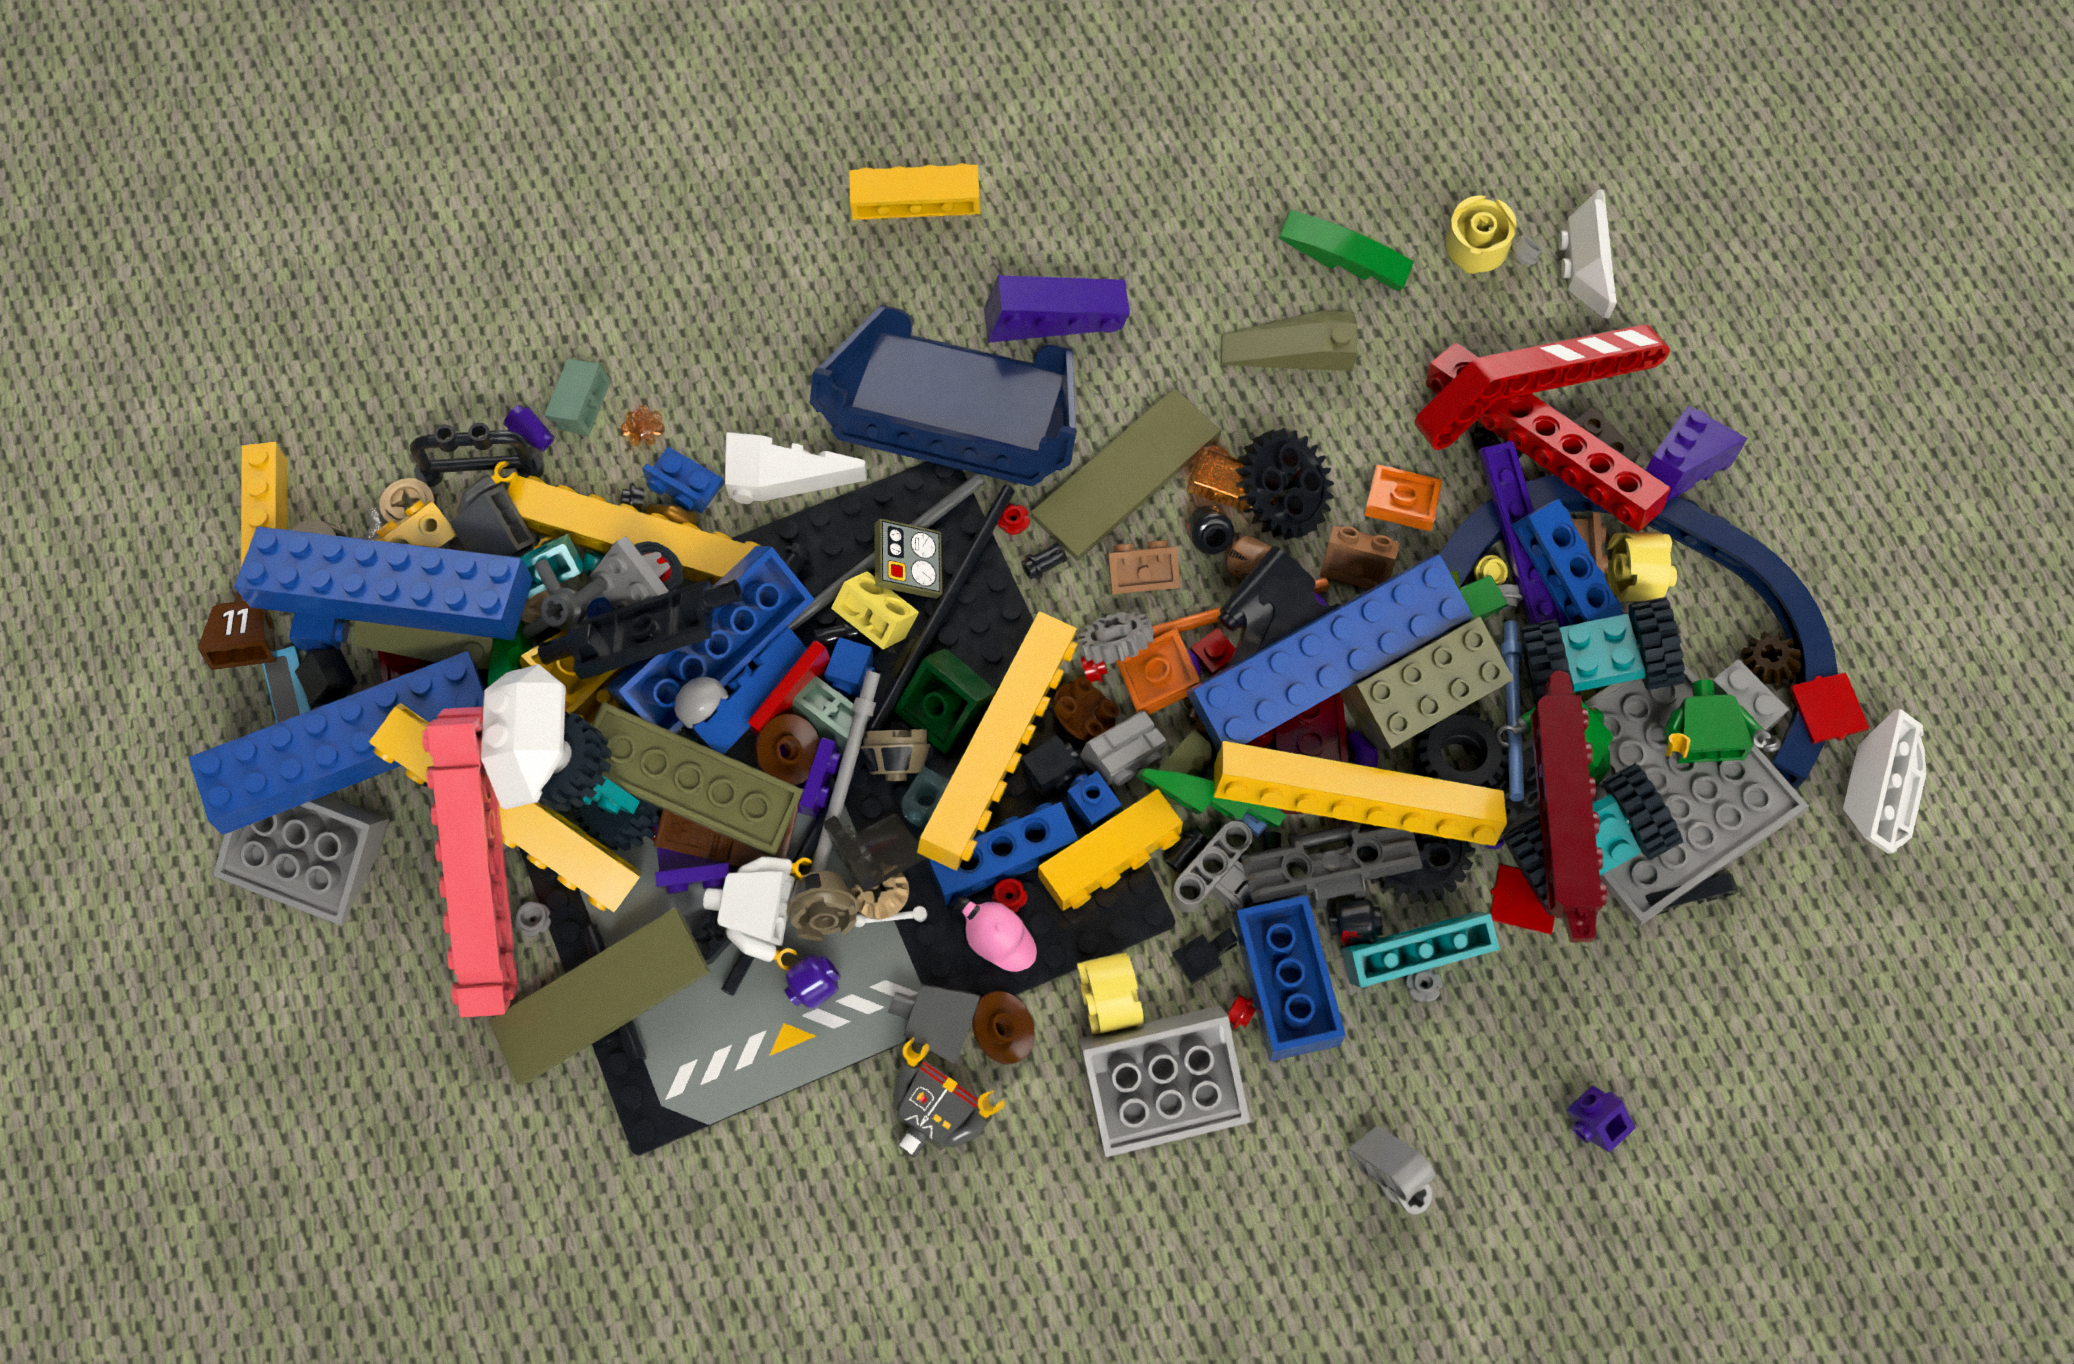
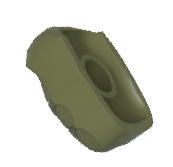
[1152,729,1212,804]

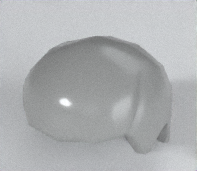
[674,677,728,728]

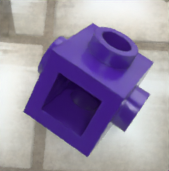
[1566,1085,1635,1153]

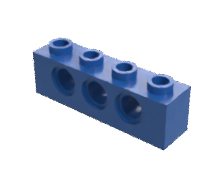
[1511,499,1624,626]
[928,802,1079,905]

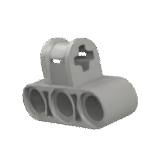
[1171,821,1252,913]
[1347,1126,1436,1214]

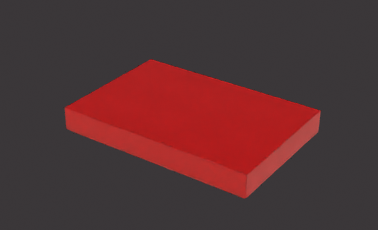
[748,640,830,738]

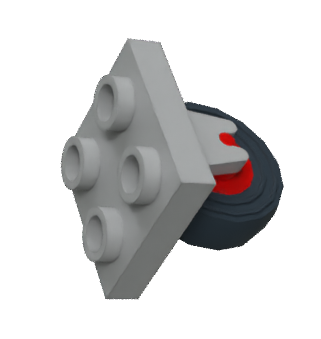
[589,536,683,610]

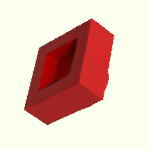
[1190,628,1235,677]

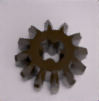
[1740,631,1801,692]

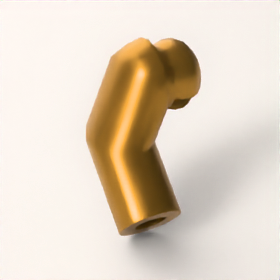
[646,504,698,526]

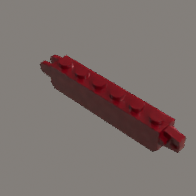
[1530,670,1607,943]

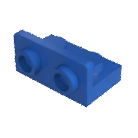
[642,447,724,514]

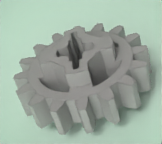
[1078,611,1154,664]

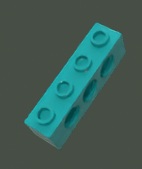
[518,534,584,599]
[1341,911,1500,988]

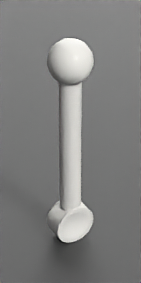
[854,906,928,927]

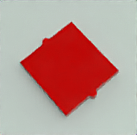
[1790,672,1869,744]
[1490,864,1555,935]

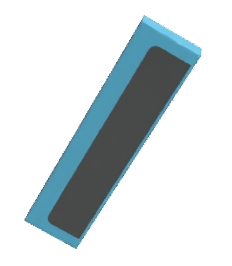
[263,646,312,724]

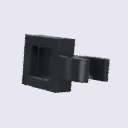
[1172,928,1238,986]

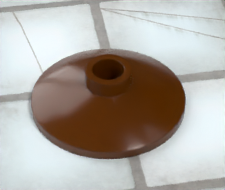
[755,714,820,785]
[972,991,1035,1064]

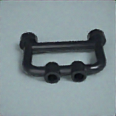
[410,422,544,487]

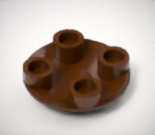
[1053,677,1119,742]

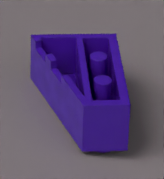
[1645,405,1748,502]

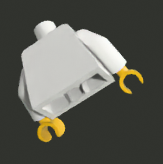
[703,857,812,970]

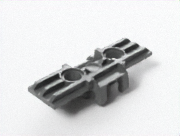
[1241,821,1423,910]

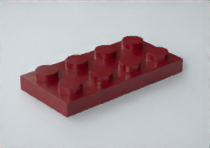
[1274,692,1349,814]

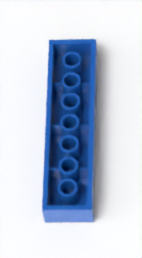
[234,526,533,641]
[1185,554,1473,753]
[188,651,486,835]

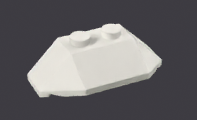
[1558,190,1617,318]
[481,664,566,809]
[1843,709,1926,853]

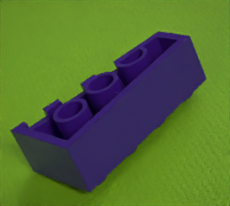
[984,275,1130,343]

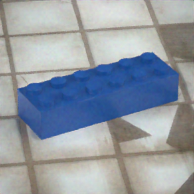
[605,546,815,733]

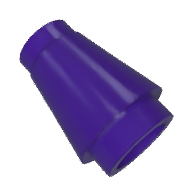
[503,405,555,452]

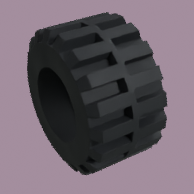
[1413,709,1508,789]

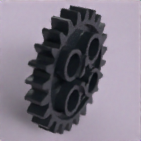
[1235,428,1334,540]
[1358,823,1475,904]

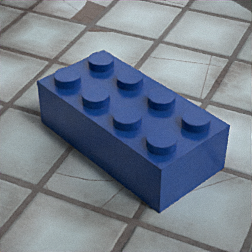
[1233,895,1346,1062]

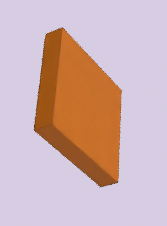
[1364,464,1442,532]
[1116,628,1201,715]

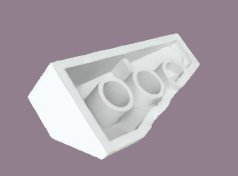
[725,432,867,504]

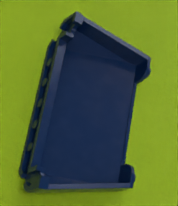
[810,305,1077,487]

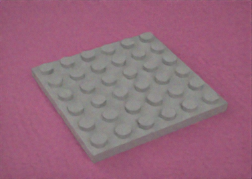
[1506,664,1809,927]

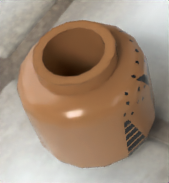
[1225,535,1272,581]

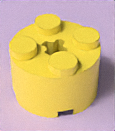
[1445,196,1516,274]
[1606,532,1677,602]
[1077,953,1144,1035]

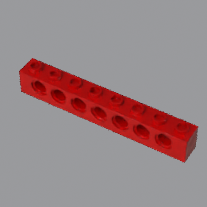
[1426,342,1671,532]

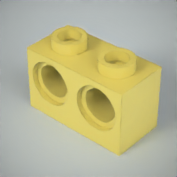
[831,571,919,650]

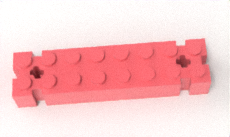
[422,707,518,1018]

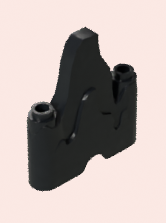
[1218,546,1341,671]

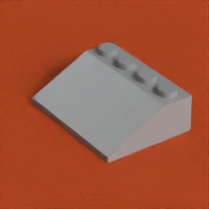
[213,795,389,926]
[1077,1005,1250,1157]

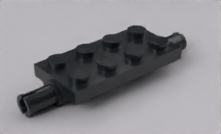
[538,579,742,680]

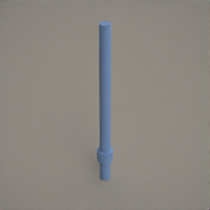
[1501,620,1524,801]

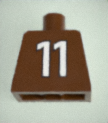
[198,591,277,670]

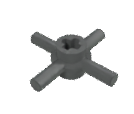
[522,559,607,640]

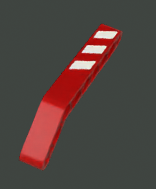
[1415,325,1670,450]

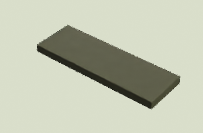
[1031,388,1221,561]
[592,702,803,857]
[488,908,711,1086]

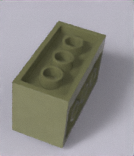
[1339,616,1514,749]

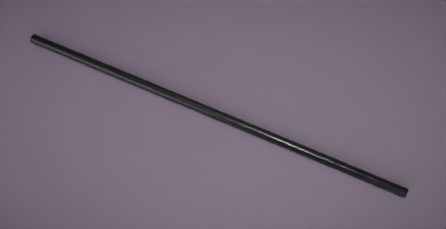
[721,485,1015,996]

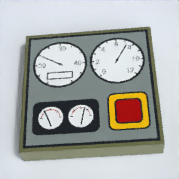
[875,519,942,599]

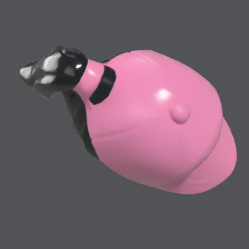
[947,895,1037,972]

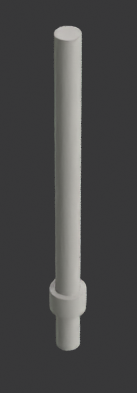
[810,671,881,873]

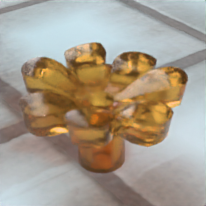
[621,405,665,446]

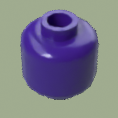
[784,954,841,1009]

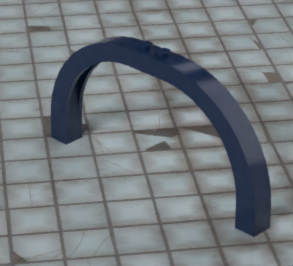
[1440,475,1838,790]

